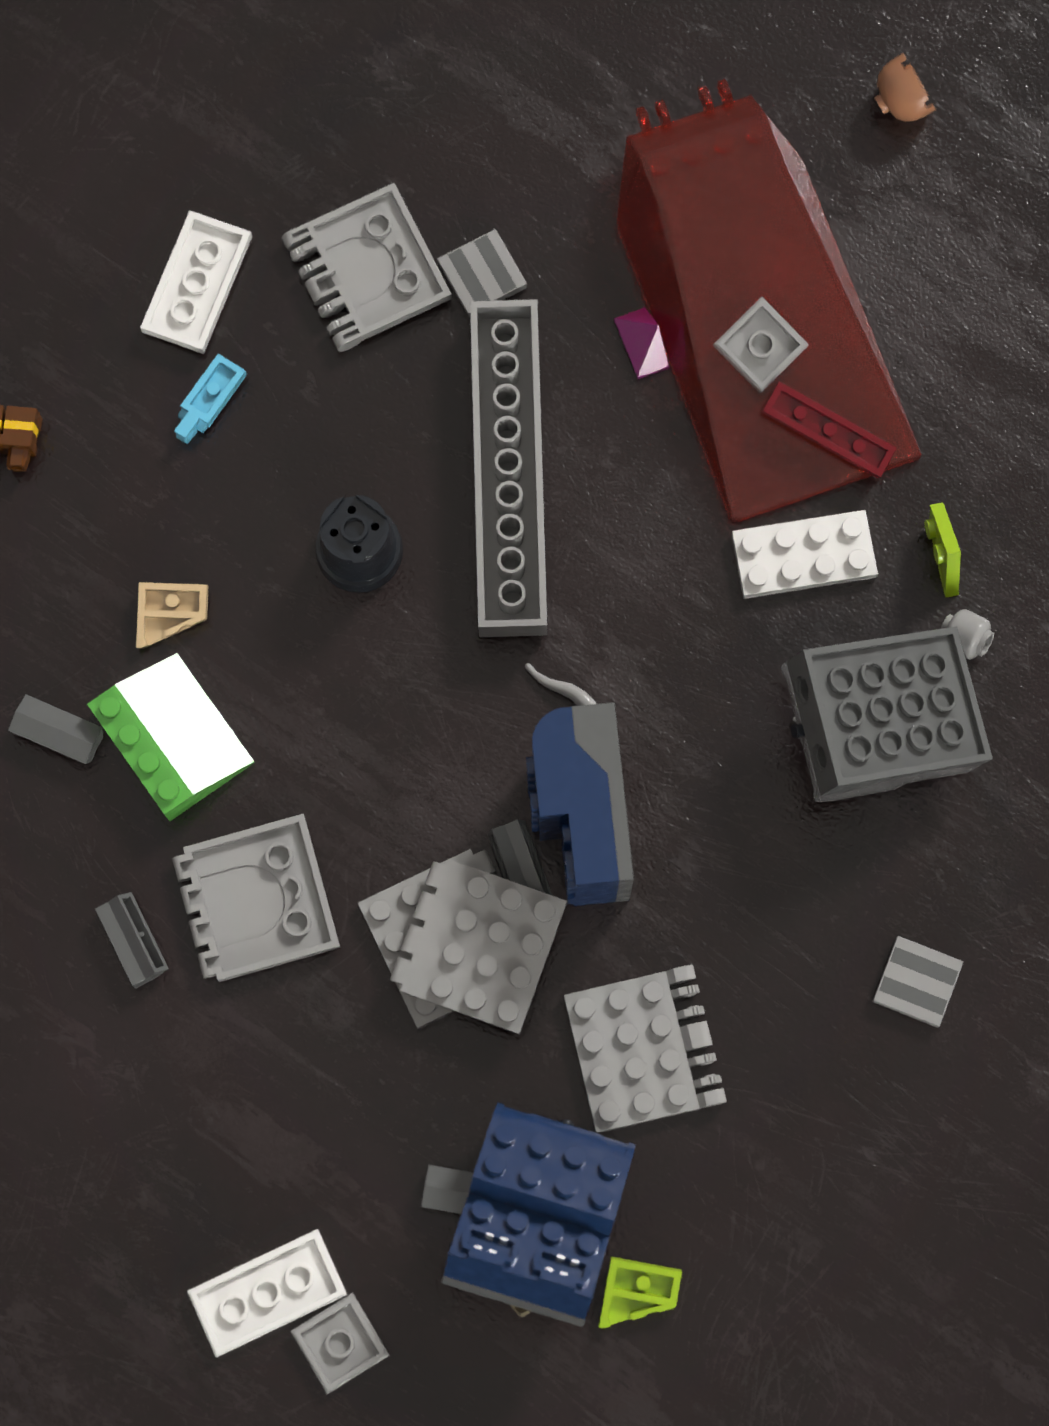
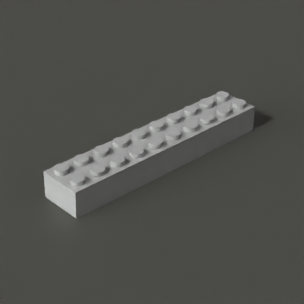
[470,299,547,637]

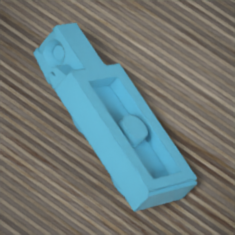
[174,354,247,444]

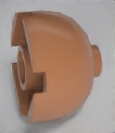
[875,53,936,122]

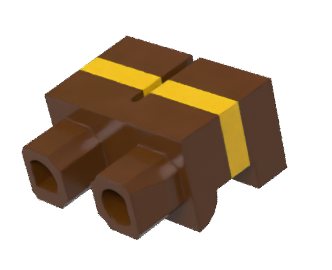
[0,405,43,472]

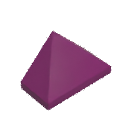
[614,307,669,379]

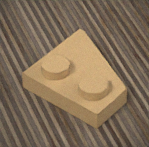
[136,582,208,649]

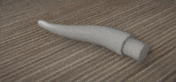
[525,663,597,706]

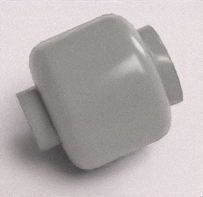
[941,609,994,660]

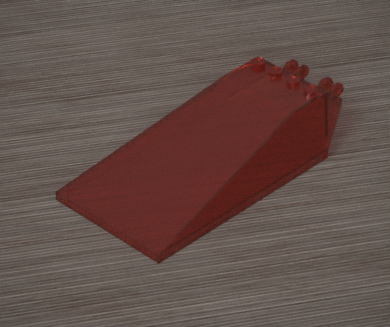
[617,79,922,524]

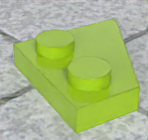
[925,502,961,598]
[599,1257,682,1328]

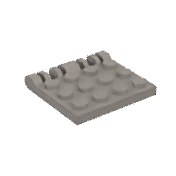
[282,183,452,352]
[564,965,727,1133]

